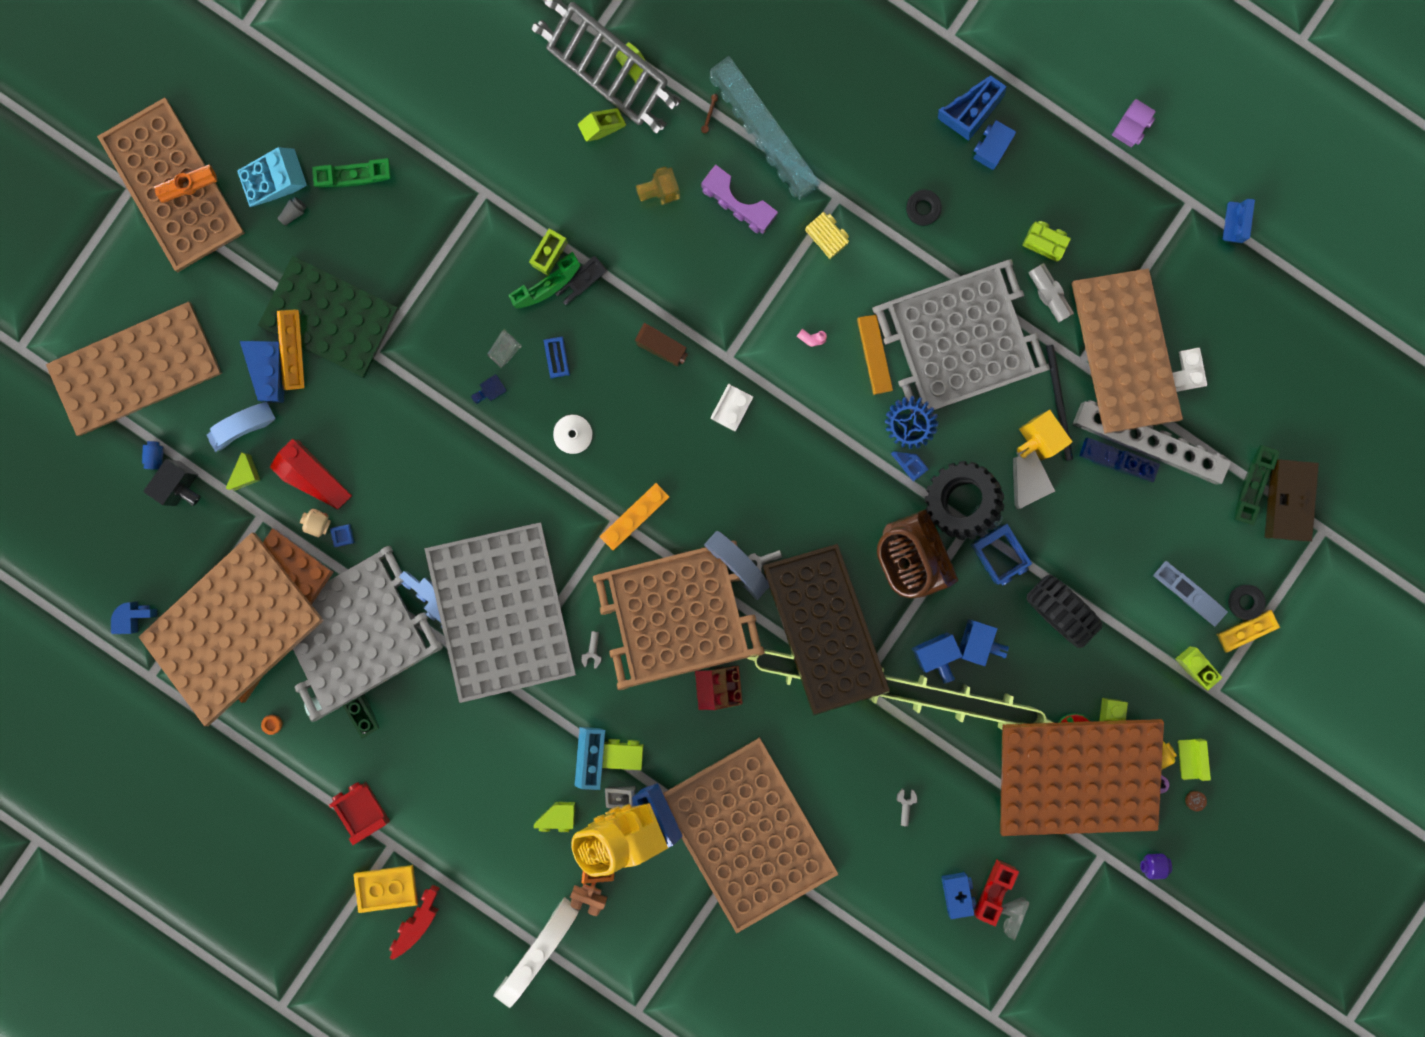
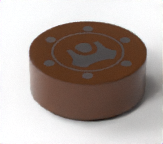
[1185,791,1207,811]

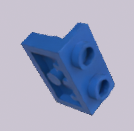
[1223,199,1255,243]

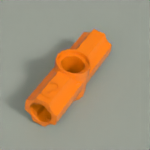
[154,165,218,203]

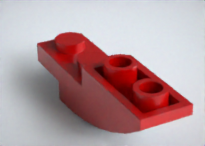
[389,885,440,959]

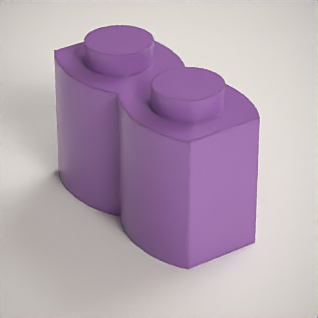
[1112,99,1156,147]

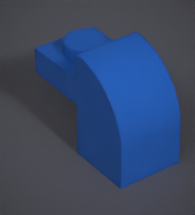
[111,601,157,634]

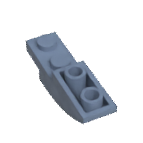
[1153,561,1228,627]

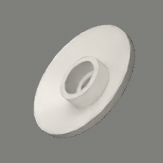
[553,415,592,454]

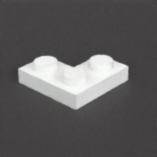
[1172,348,1207,392]

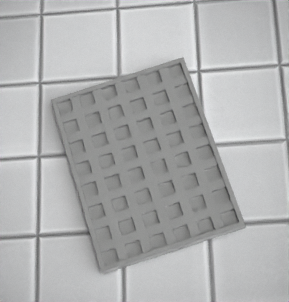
[424,522,576,703]

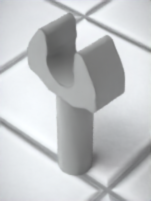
[748,550,782,571]
[581,631,602,668]
[897,789,917,826]

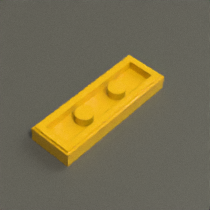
[1217,610,1280,652]

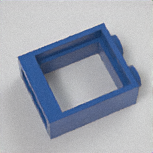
[971,524,1032,586]

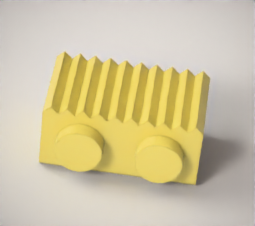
[805,212,849,259]

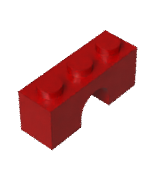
[974,859,1019,926]

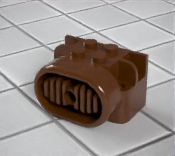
[877,509,959,598]

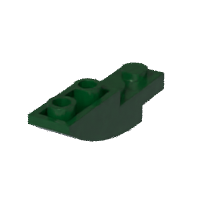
[343,694,379,739]

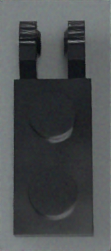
[555,256,608,306]

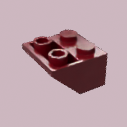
[695,666,743,710]

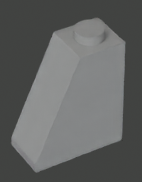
[1013,449,1055,509]

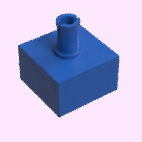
[959,619,1009,666]
[911,632,962,684]

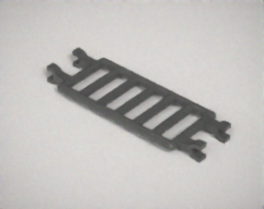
[531,0,682,134]

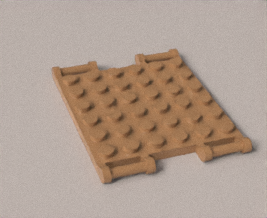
[593,541,765,690]

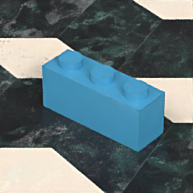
[575,727,605,790]

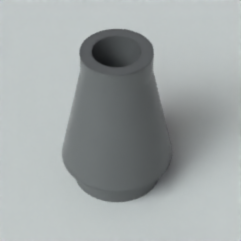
[277,197,307,226]

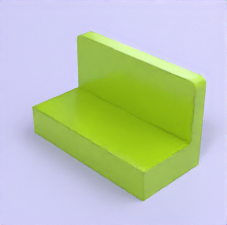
[1178,738,1211,781]

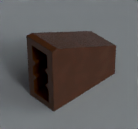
[635,323,688,367]

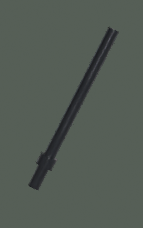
[1046,345,1073,461]

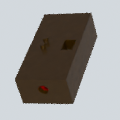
[1264,459,1319,542]

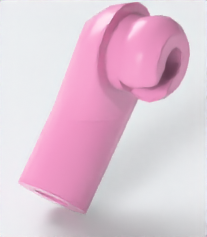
[797,329,827,347]

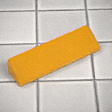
[857,315,893,395]

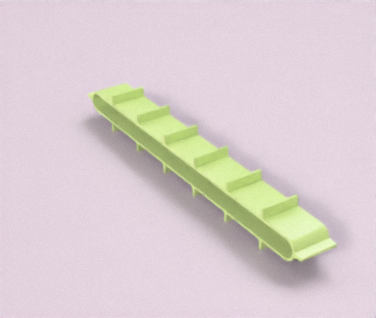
[747,649,1054,730]

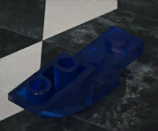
[1079,438,1160,482]

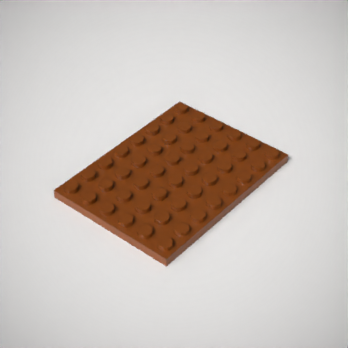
[1000,719,1164,836]

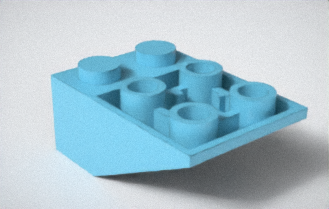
[237,147,307,207]

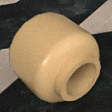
[300,509,331,537]

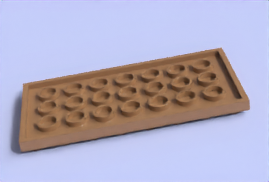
[97,97,245,272]
[1071,268,1183,434]
[46,302,222,436]

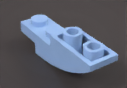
[399,571,443,629]

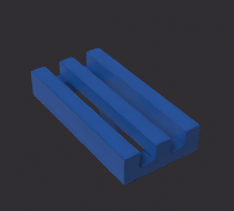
[544,336,570,379]

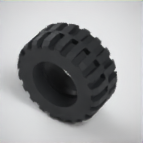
[925,461,1004,540]
[1026,574,1103,648]

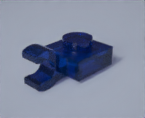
[471,374,507,404]

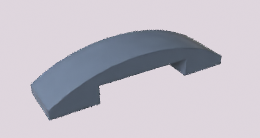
[704,531,769,600]

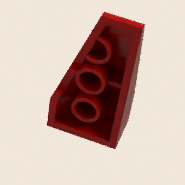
[270,439,352,509]

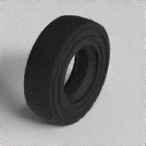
[906,190,942,226]
[1228,585,1266,620]

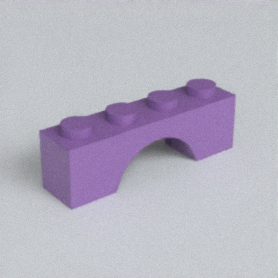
[701,165,778,234]

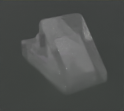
[1002,897,1029,939]

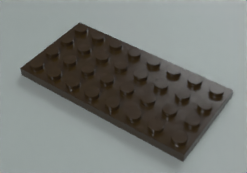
[763,544,890,716]

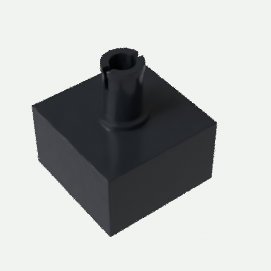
[143,459,201,506]

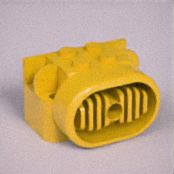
[571,803,668,877]

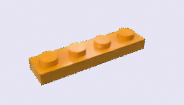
[277,309,304,390]
[600,483,669,551]

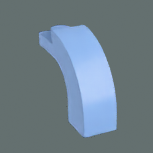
[207,402,276,452]

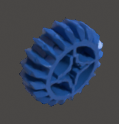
[885,396,939,449]

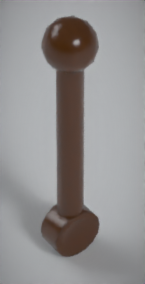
[701,94,719,134]

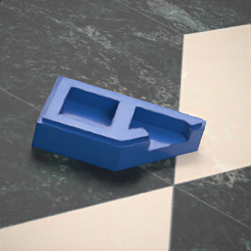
[891,451,929,482]

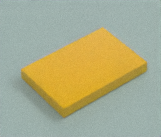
[354,865,418,913]

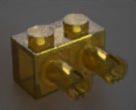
[636,167,680,205]

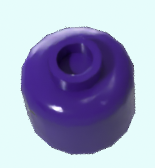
[1140,853,1172,879]

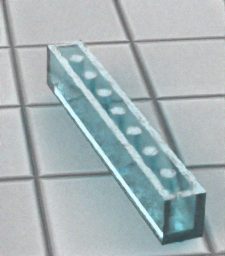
[709,56,820,200]

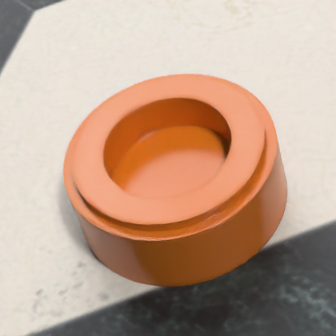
[261,714,283,735]

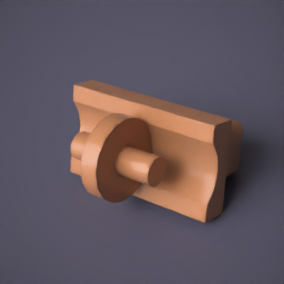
[570,883,607,916]

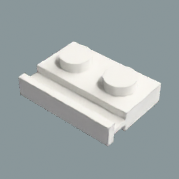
[710,384,753,432]

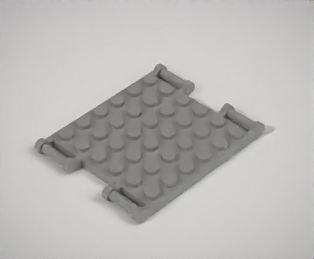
[872,259,1050,418]
[293,546,443,722]

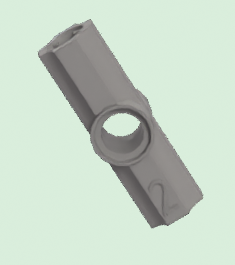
[1029,263,1074,323]

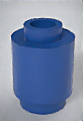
[142,441,164,469]

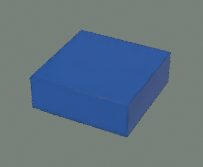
[330,524,355,547]

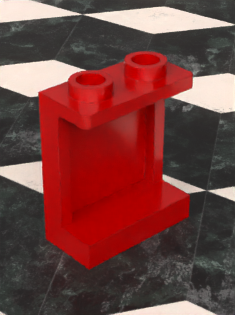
[329,782,390,845]

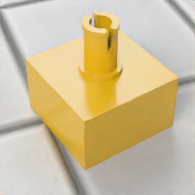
[1017,410,1072,461]

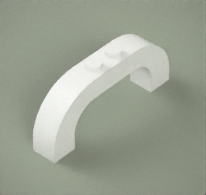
[493,897,579,1008]

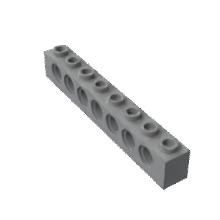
[1072,400,1231,484]

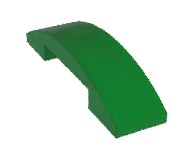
[312,158,391,187]
[508,252,581,308]

